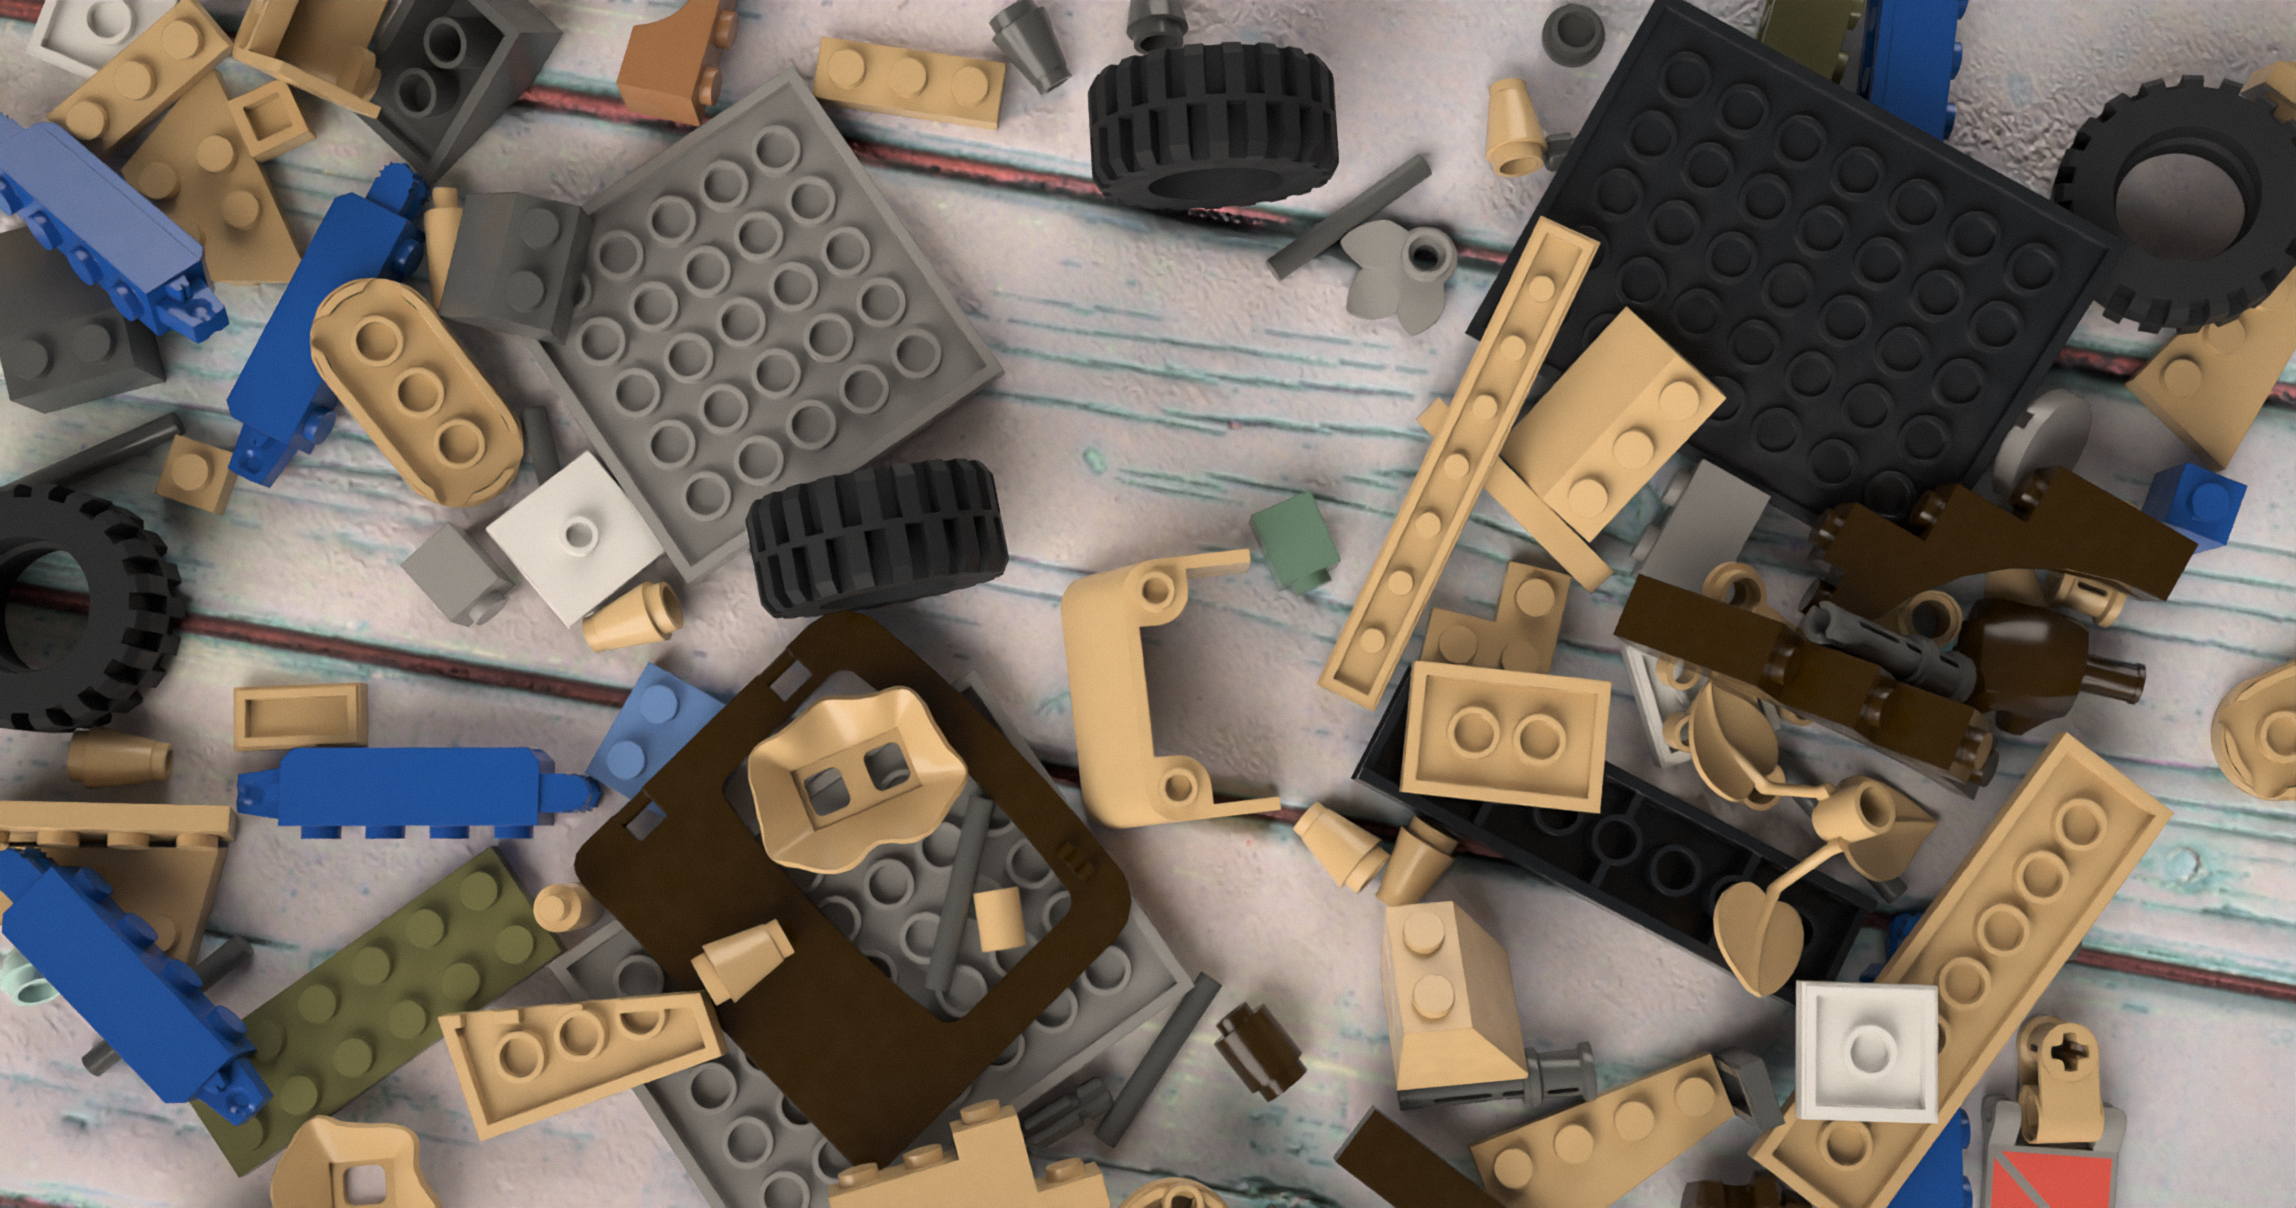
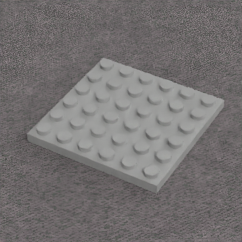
[520,65,1005,587]

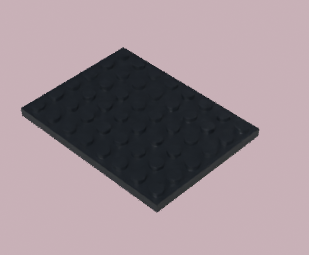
[1465,0,2129,533]

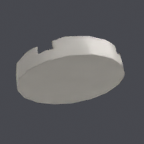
[1991,388,2092,509]

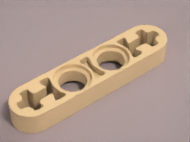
[1416,397,1614,594]

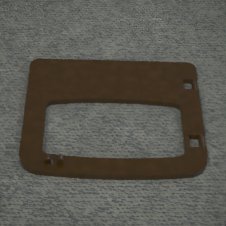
[574,610,1132,1171]

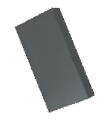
[1712,1046,1786,1131]

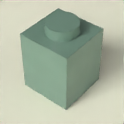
[1249,490,1341,596]

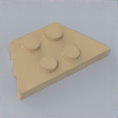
[121,68,304,287]

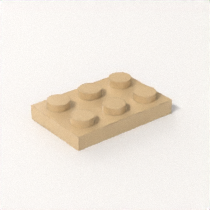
[1399,660,1612,813]

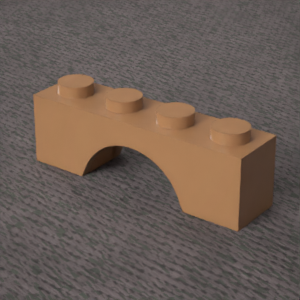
[616,0,739,127]

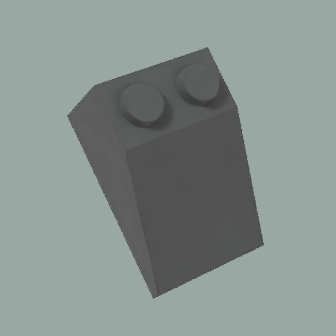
[354,0,564,183]
[0,226,166,414]

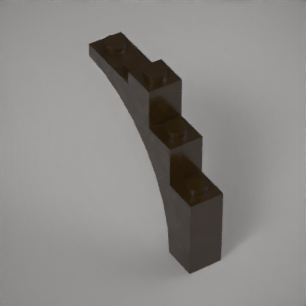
[1794,465,2199,649]
[1613,574,1999,800]

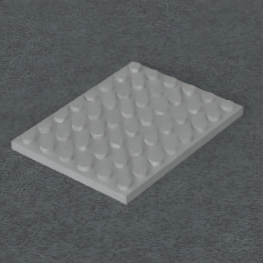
[549,668,1196,1208]

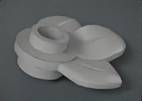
[1340,220,1457,337]

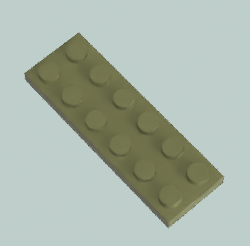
[190,846,568,1178]

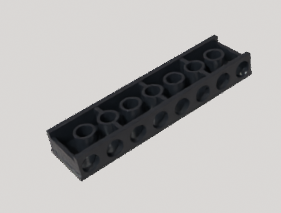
[1350,666,1878,1010]

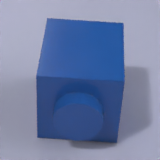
[2141,462,2248,554]

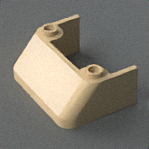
[232,0,388,119]
[1061,548,1281,829]

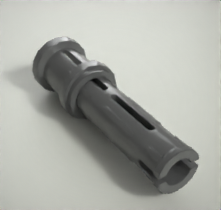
[1803,601,1977,703]
[1397,1041,1597,1111]

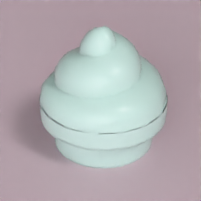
[0,946,61,1006]

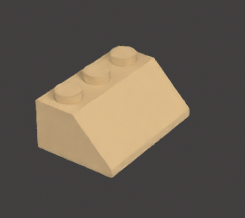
[1499,306,1726,543]

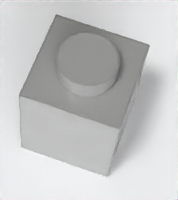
[400,522,516,627]

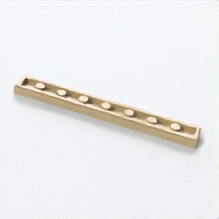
[1317,216,1600,712]

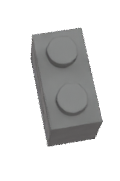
[1629,459,1771,594]

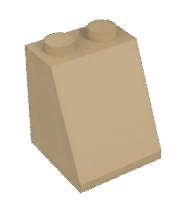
[1379,900,1528,1091]

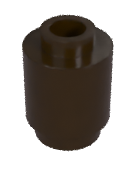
[1213,1001,1308,1102]

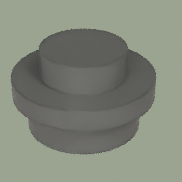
[1541,4,1605,68]

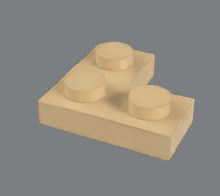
[1419,561,1572,675]

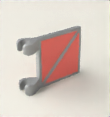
[1980,1094,2127,1208]

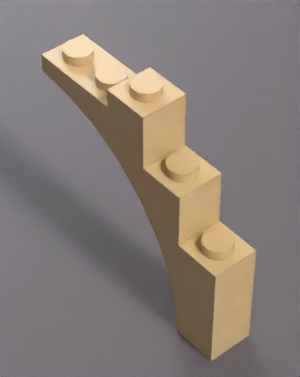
[828,1099,1111,1208]

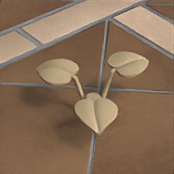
[1688,681,1938,997]

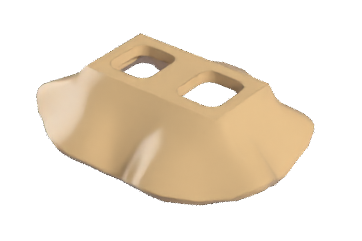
[748,686,969,874]
[270,1115,443,1208]

